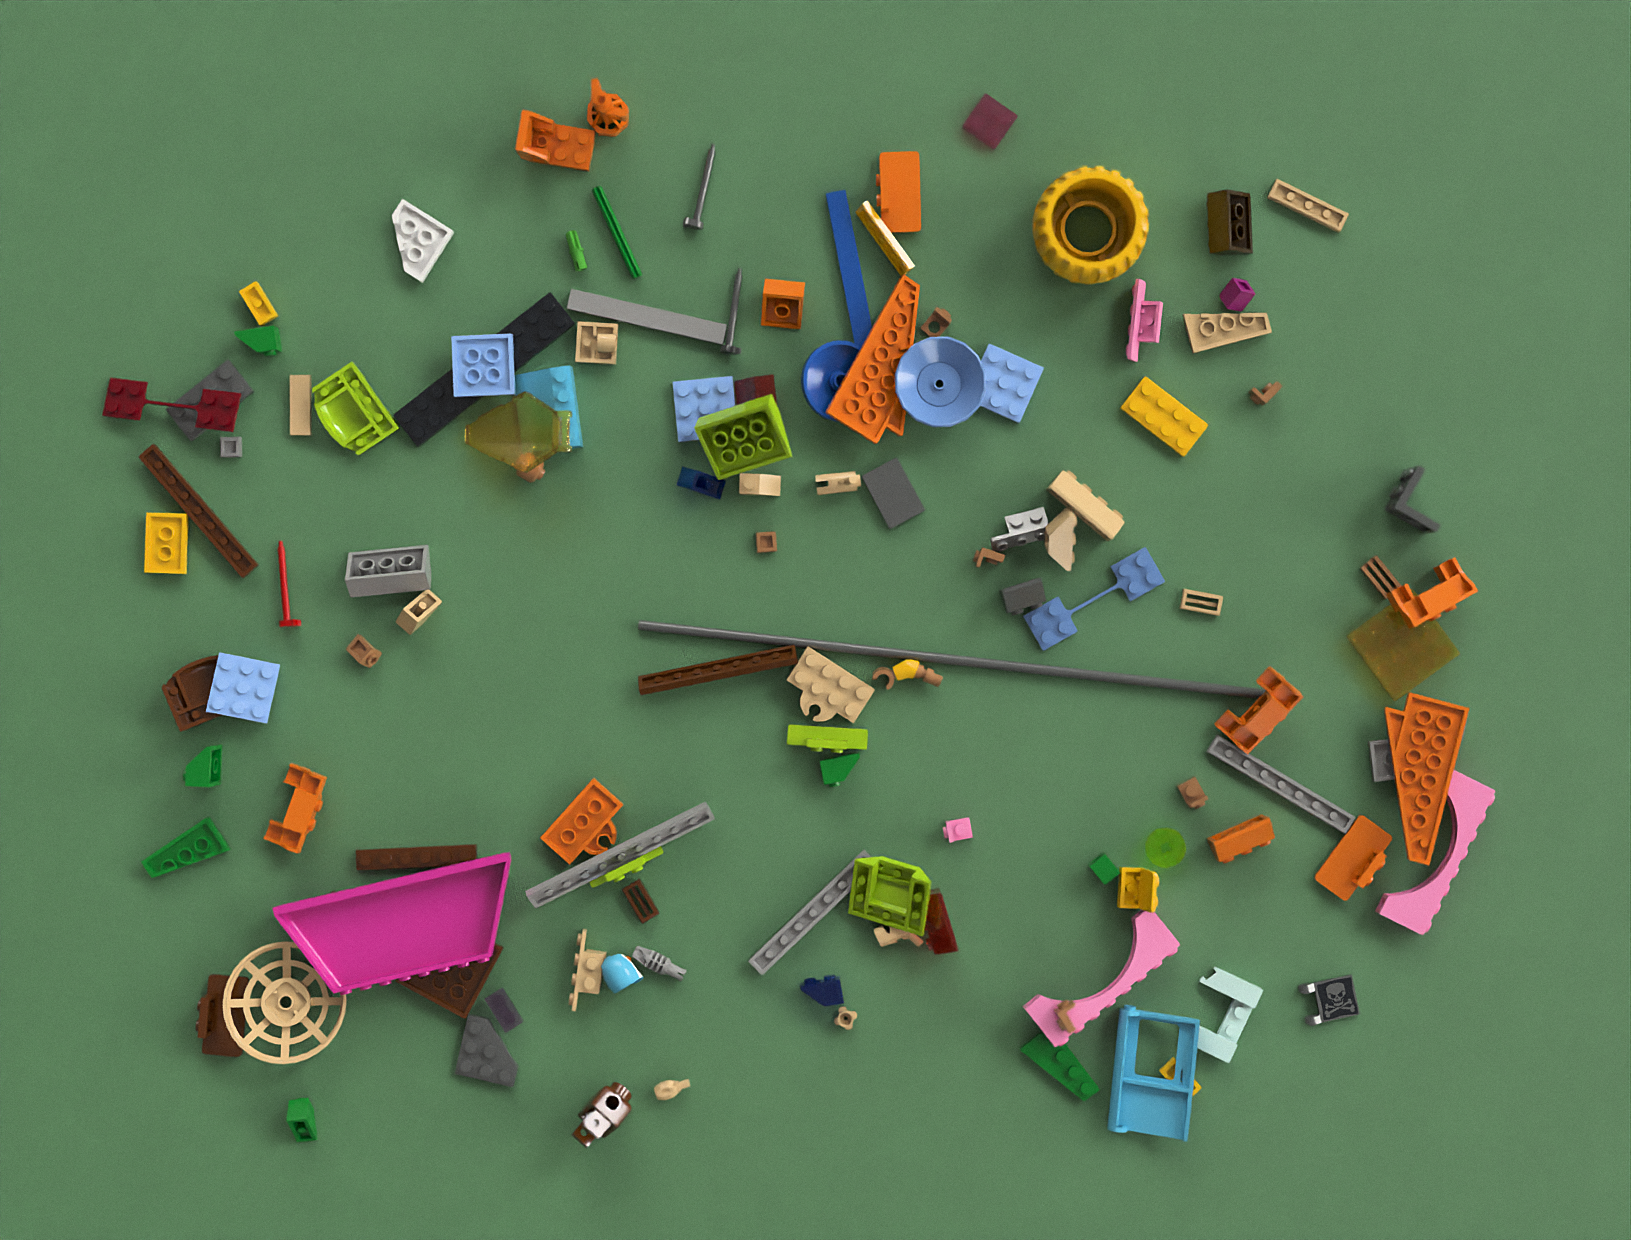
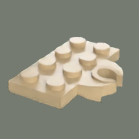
[786,646,875,723]

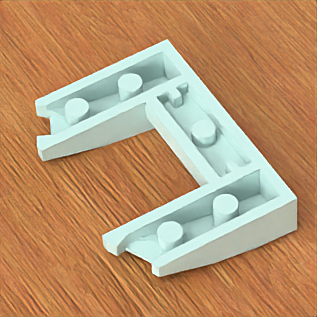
[1197,966,1263,1063]

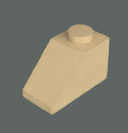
[739,473,781,496]
[396,590,442,635]

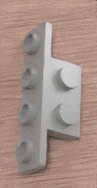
[990,507,1049,551]

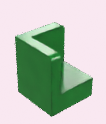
[1088,852,1120,885]

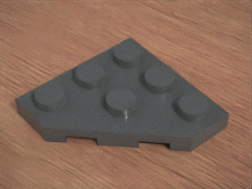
[455,1014,519,1087]

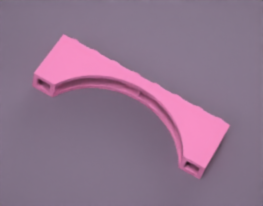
[1375,770,1495,935]
[1022,910,1180,1047]

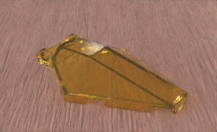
[465,391,572,473]

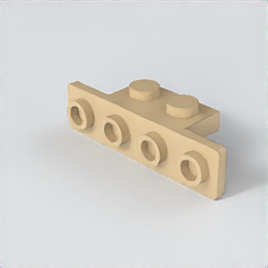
[569,929,604,1011]

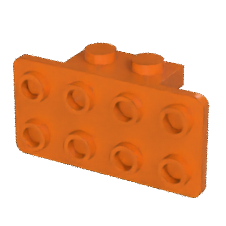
[876,151,921,233]
[1314,815,1392,901]

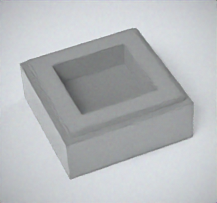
[220,437,242,458]

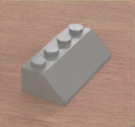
[345,545,431,598]

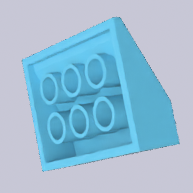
[515,365,583,455]

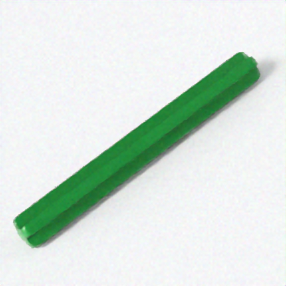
[592,186,642,279]

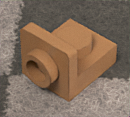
[1248,381,1283,406]
[973,547,1005,568]
[346,634,382,668]
[1177,776,1208,809]

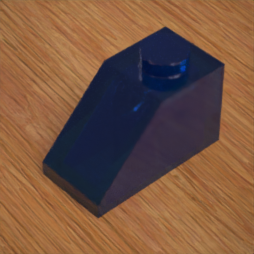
[676,466,726,500]

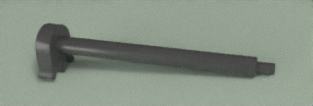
[682,144,716,230]
[720,268,743,355]

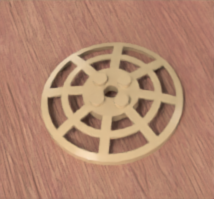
[223,941,347,1064]

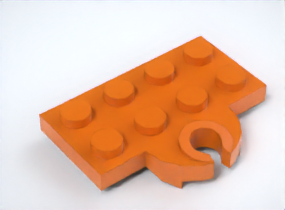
[540,778,624,865]

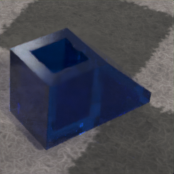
[800,974,844,1007]

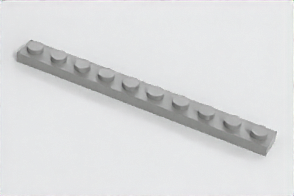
[525,801,715,909]

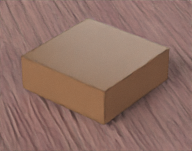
[756,531,777,553]

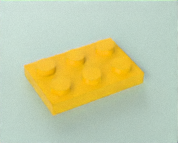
[144,512,189,574]

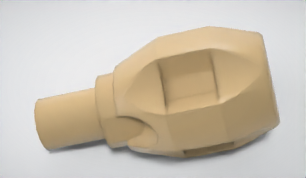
[654,1079,690,1100]

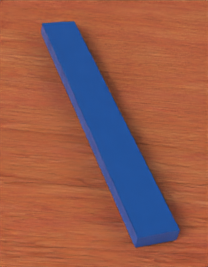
[826,190,872,347]

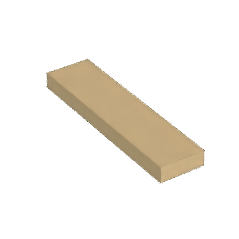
[1267,179,1349,233]

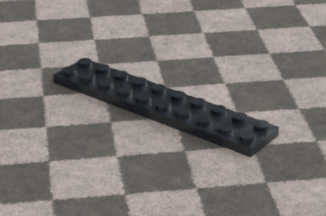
[393,292,576,447]

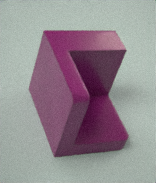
[1219,278,1255,312]

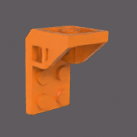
[515,110,596,172]

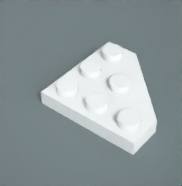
[392,199,454,283]

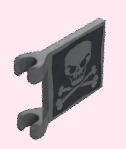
[1298,974,1360,1026]

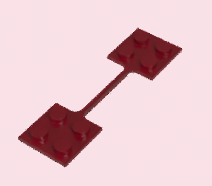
[102,377,241,432]

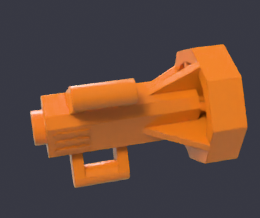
[587,78,629,137]

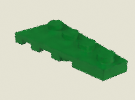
[141,817,231,878]
[1019,1031,1100,1102]

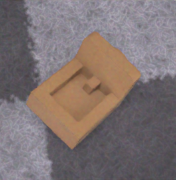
[1054,1000,1076,1034]

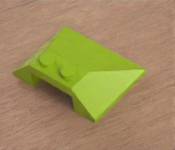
[848,856,931,936]

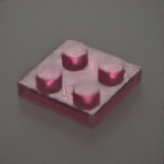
[962,93,1018,150]

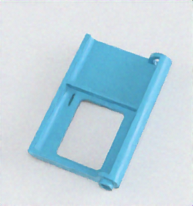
[1107,1005,1200,1142]

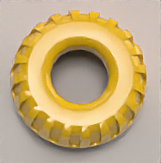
[1032,166,1149,285]

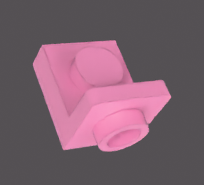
[942,817,973,843]

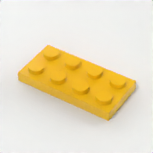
[1120,376,1209,457]

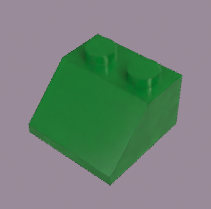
[182,744,223,787]

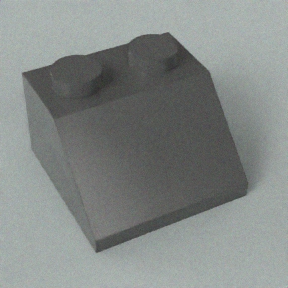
[999,577,1046,616]

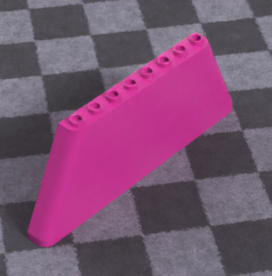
[272,852,512,995]

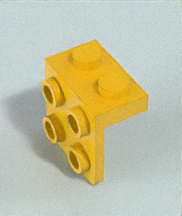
[1117,867,1159,913]

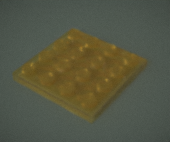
[1346,589,1461,701]

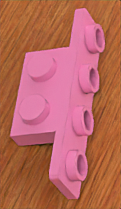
[1126,279,1163,362]

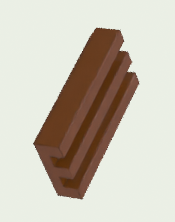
[622,878,660,924]

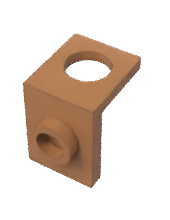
[920,307,952,337]

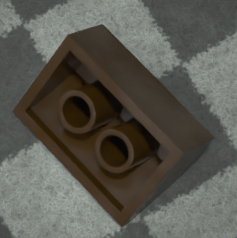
[1206,189,1253,255]

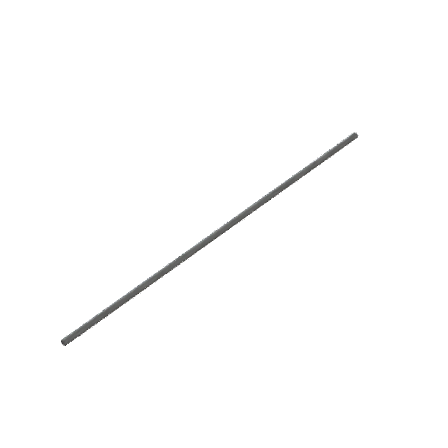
[638,620,1266,699]

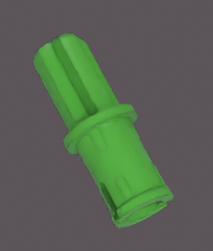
[566,230,588,272]

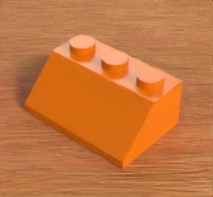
[1206,814,1275,864]

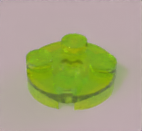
[1145,827,1186,868]

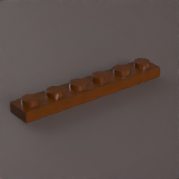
[356,844,477,870]

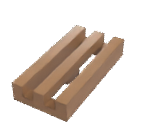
[1360,555,1401,599]

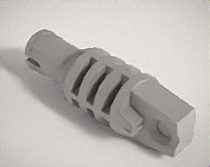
[632,946,687,982]

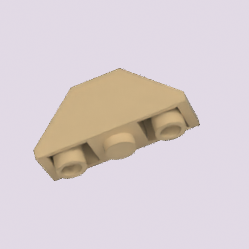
[1044,507,1077,571]

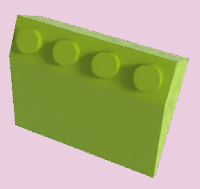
[694,394,792,480]

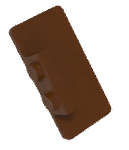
[195,974,249,1057]

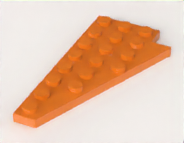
[825,274,920,444]
[1384,692,1470,865]

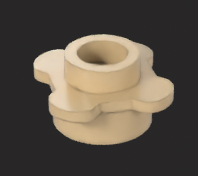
[834,1006,857,1030]

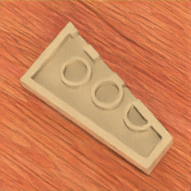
[1183,313,1272,354]

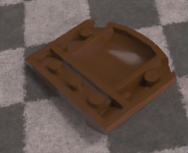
[161,655,222,732]

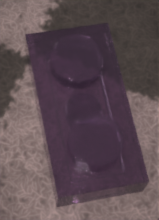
[485,987,524,1033]

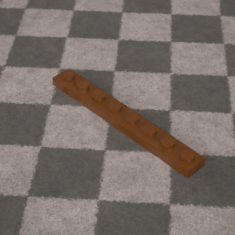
[138,444,259,578]
[638,645,798,695]

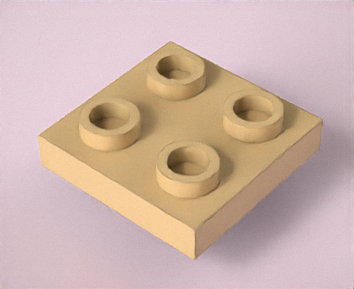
[575,321,618,365]

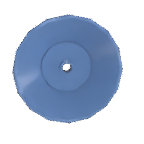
[895,337,986,427]

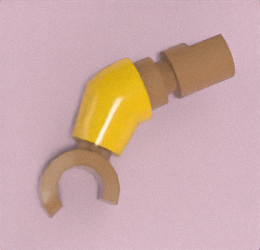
[872,659,943,690]

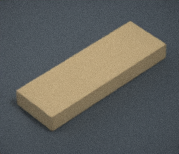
[290,375,312,436]

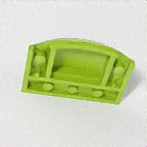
[312,361,399,455]

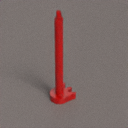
[277,541,301,627]

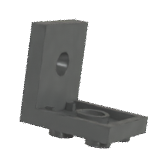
[1384,465,1441,534]

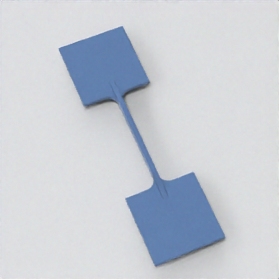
[1023,547,1165,651]

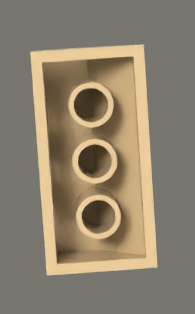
[1046,470,1125,541]

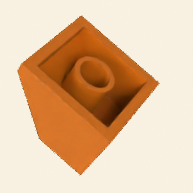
[761,279,805,329]

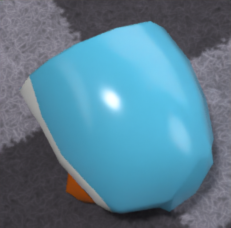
[601,954,643,994]

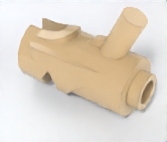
[815,471,861,495]
[873,925,923,947]

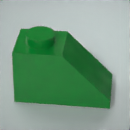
[234,326,282,357]
[820,752,860,787]
[286,1098,317,1143]

